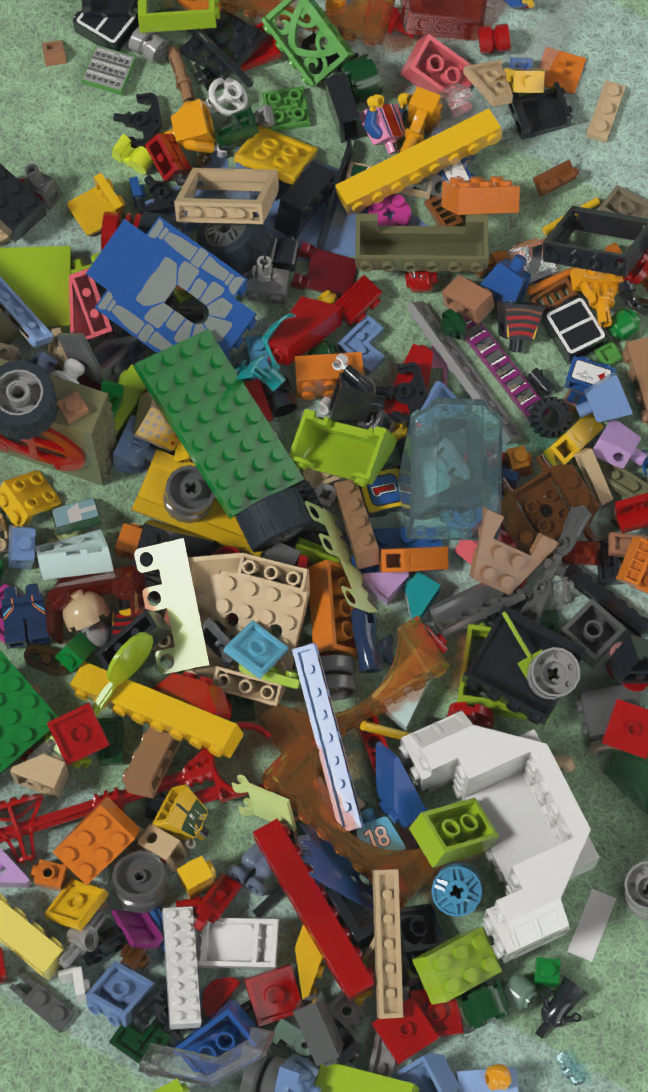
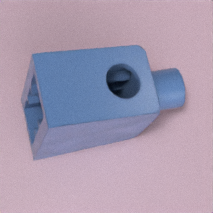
[575,372,633,422]
[7,525,36,570]

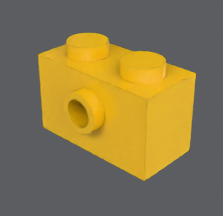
[177,855,217,899]

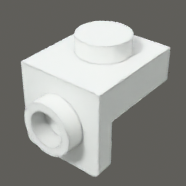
[58,966,91,1004]

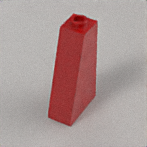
[268,296,342,366]
[383,343,433,432]

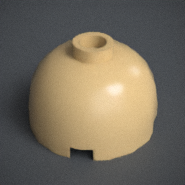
[62,589,110,632]

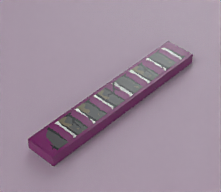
[463,316,550,424]

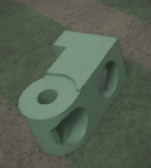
[268,1018,312,1058]

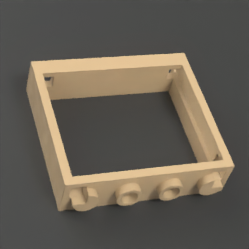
[174,168,279,224]

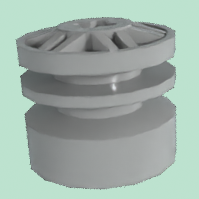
[527,647,580,700]
[624,861,648,920]

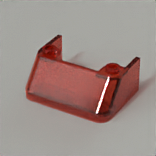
[46,566,146,645]

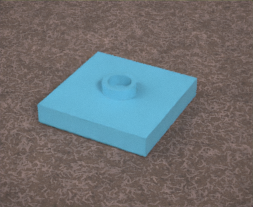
[223,620,289,679]

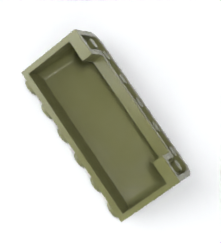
[355,213,489,273]

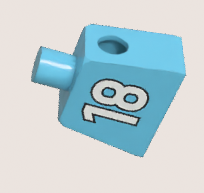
[355,808,406,869]

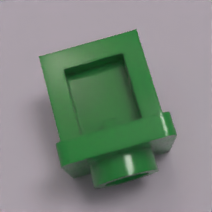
[101,380,124,419]

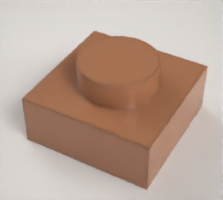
[56,391,89,424]

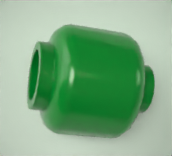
[607,308,641,341]

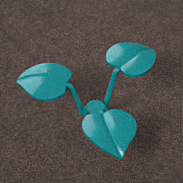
[233,313,296,391]

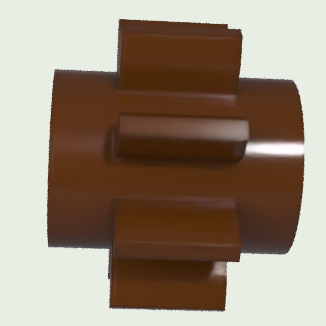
[120,944,150,972]

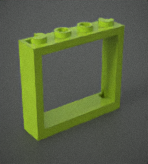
[138,0,220,33]
[457,623,550,723]

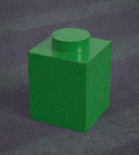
[55,631,97,673]
[533,957,561,989]

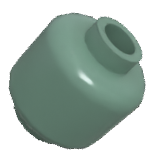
[501,974,537,1010]

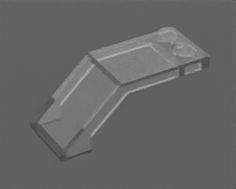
[138,1027,275,1087]

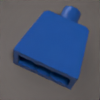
[479,254,531,302]

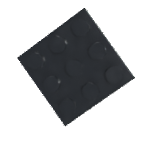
[180,9,268,80]

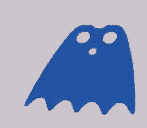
[299,810,374,910]

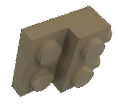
[598,185,648,218]

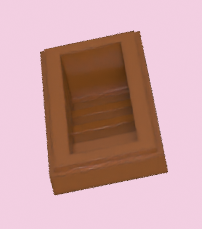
[424,193,464,226]
[529,276,578,316]

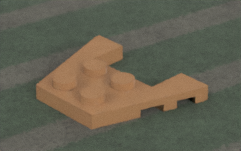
[469,507,559,595]

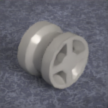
[315,484,336,510]

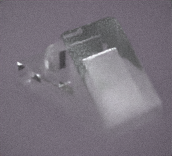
[438,83,473,117]

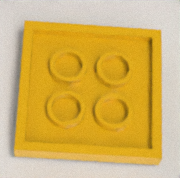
[234,125,318,185]

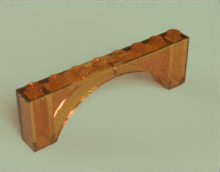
[220,0,395,46]
[260,615,451,766]
[261,734,442,909]

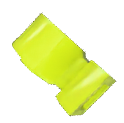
[112,133,154,174]

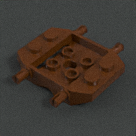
[496,454,600,559]

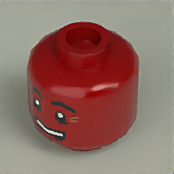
[405,271,438,293]

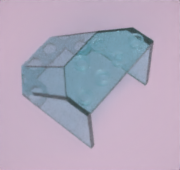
[398,397,502,540]

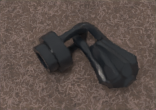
[617,280,648,316]

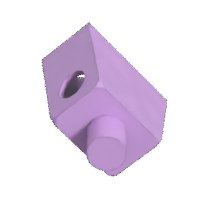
[593,419,648,469]

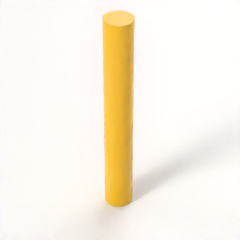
[542,197,600,235]
[360,721,411,740]

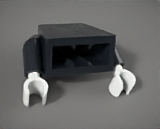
[319,354,384,424]

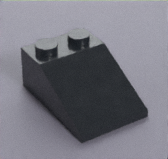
[132,519,215,575]

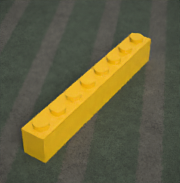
[335,108,502,216]
[70,661,244,758]

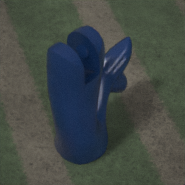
[351,608,394,674]

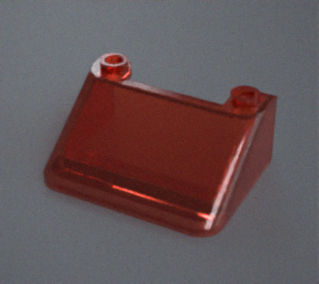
[400,0,487,40]

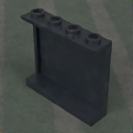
[462,604,586,726]

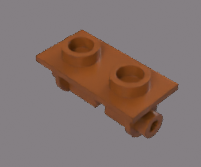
[533,159,579,197]

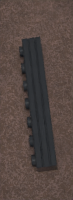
[561,563,648,637]

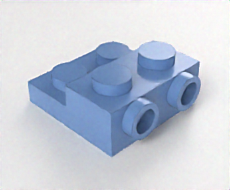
[86,961,154,1027]

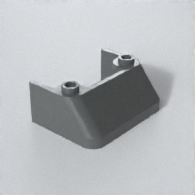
[56,320,153,386]

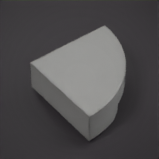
[254,104,275,127]

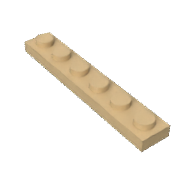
[372,869,403,1019]

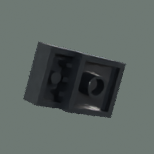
[400,903,446,987]

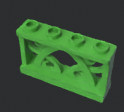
[261,0,355,87]

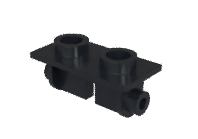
[83,925,129,966]

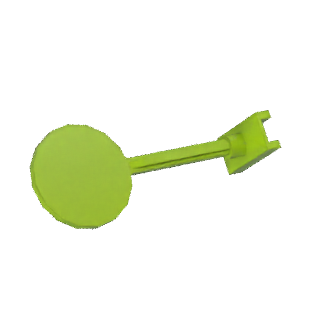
[43,632,153,769]

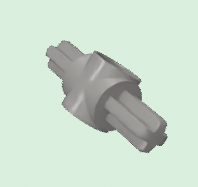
[58,911,106,968]

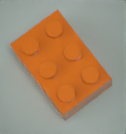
[441,176,520,215]
[295,352,364,401]
[53,796,141,885]

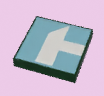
[51,498,102,535]

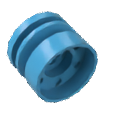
[431,861,483,917]

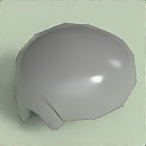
[78,619,111,655]

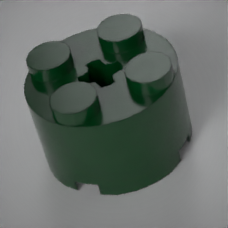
[339,54,383,103]
[455,979,510,1029]

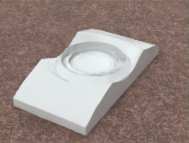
[194,917,280,970]

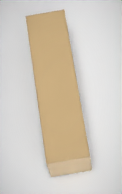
[574,448,613,505]

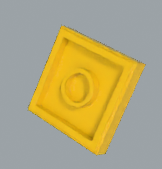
[43,878,109,931]

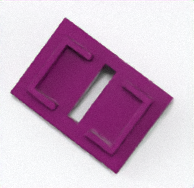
[112,909,164,949]

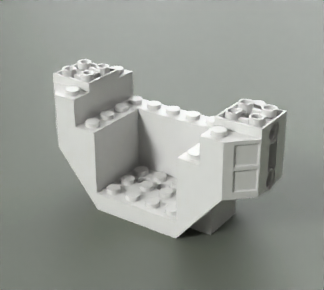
[398,711,599,963]

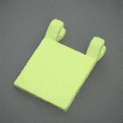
[232,775,297,831]

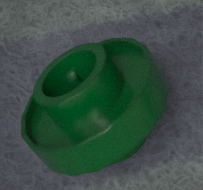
[440,309,467,340]

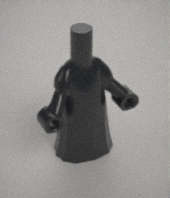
[535,976,587,1039]

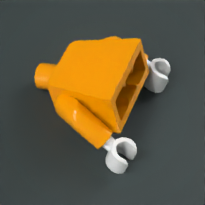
[164,97,228,158]

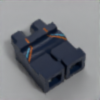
[1,583,51,649]

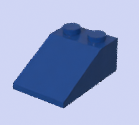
[376,741,427,828]
[173,998,264,1087]

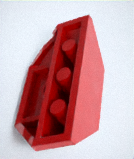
[152,671,232,720]

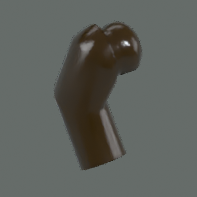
[196,152,211,168]

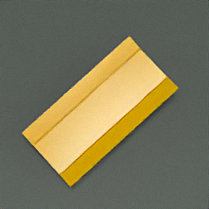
[131,449,262,557]

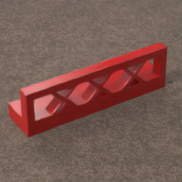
[615,492,648,534]

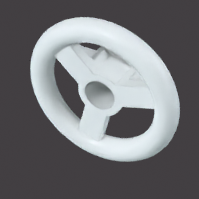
[209,77,248,117]

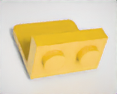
[67,173,125,236]
[0,470,61,526]

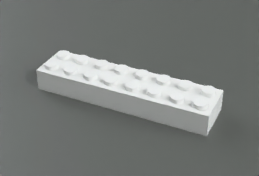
[162,907,201,1029]

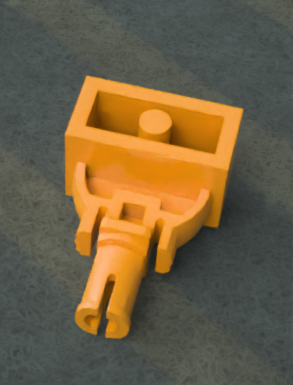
[400,86,443,152]
[570,267,623,327]

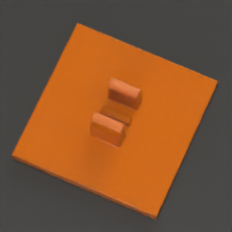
[539,47,586,95]

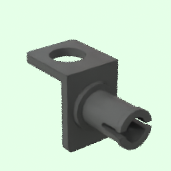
[23,163,63,209]

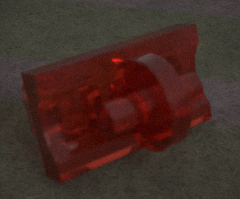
[557,541,601,566]

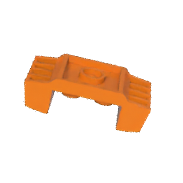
[616,537,648,594]

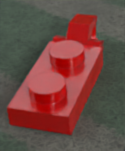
[193,873,243,931]

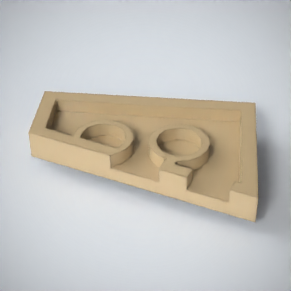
[463,60,513,107]

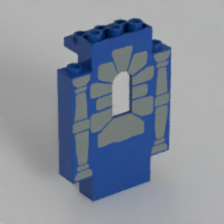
[86,216,257,360]

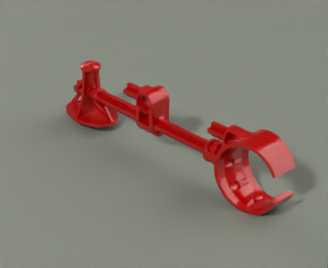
[0,722,280,864]

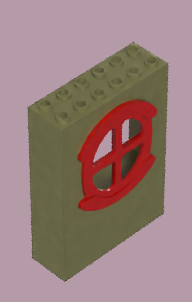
[0,359,119,486]

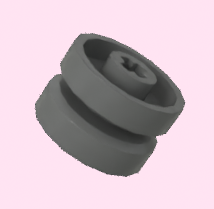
[163,465,215,524]
[320,655,357,701]
[112,850,169,913]
[239,1048,288,1092]

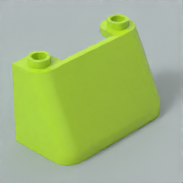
[289,409,397,487]

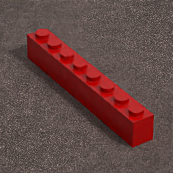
[253,818,376,1002]

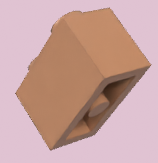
[442,275,495,324]

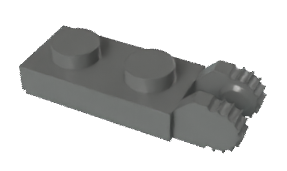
[9,972,75,1033]

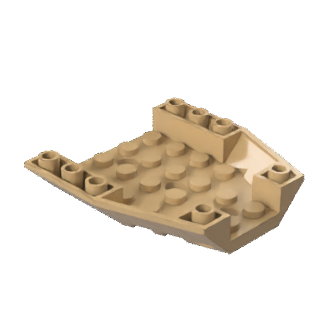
[153,553,310,706]

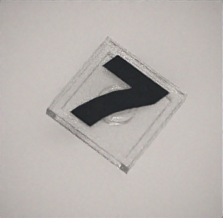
[507,236,559,287]

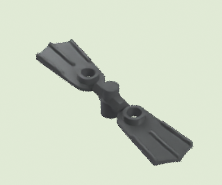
[520,505,592,623]

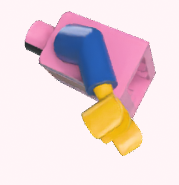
[359,93,413,155]

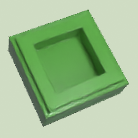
[593,340,623,366]

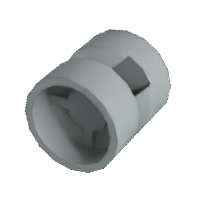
[128,27,168,64]

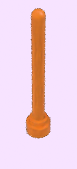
[526,243,622,295]

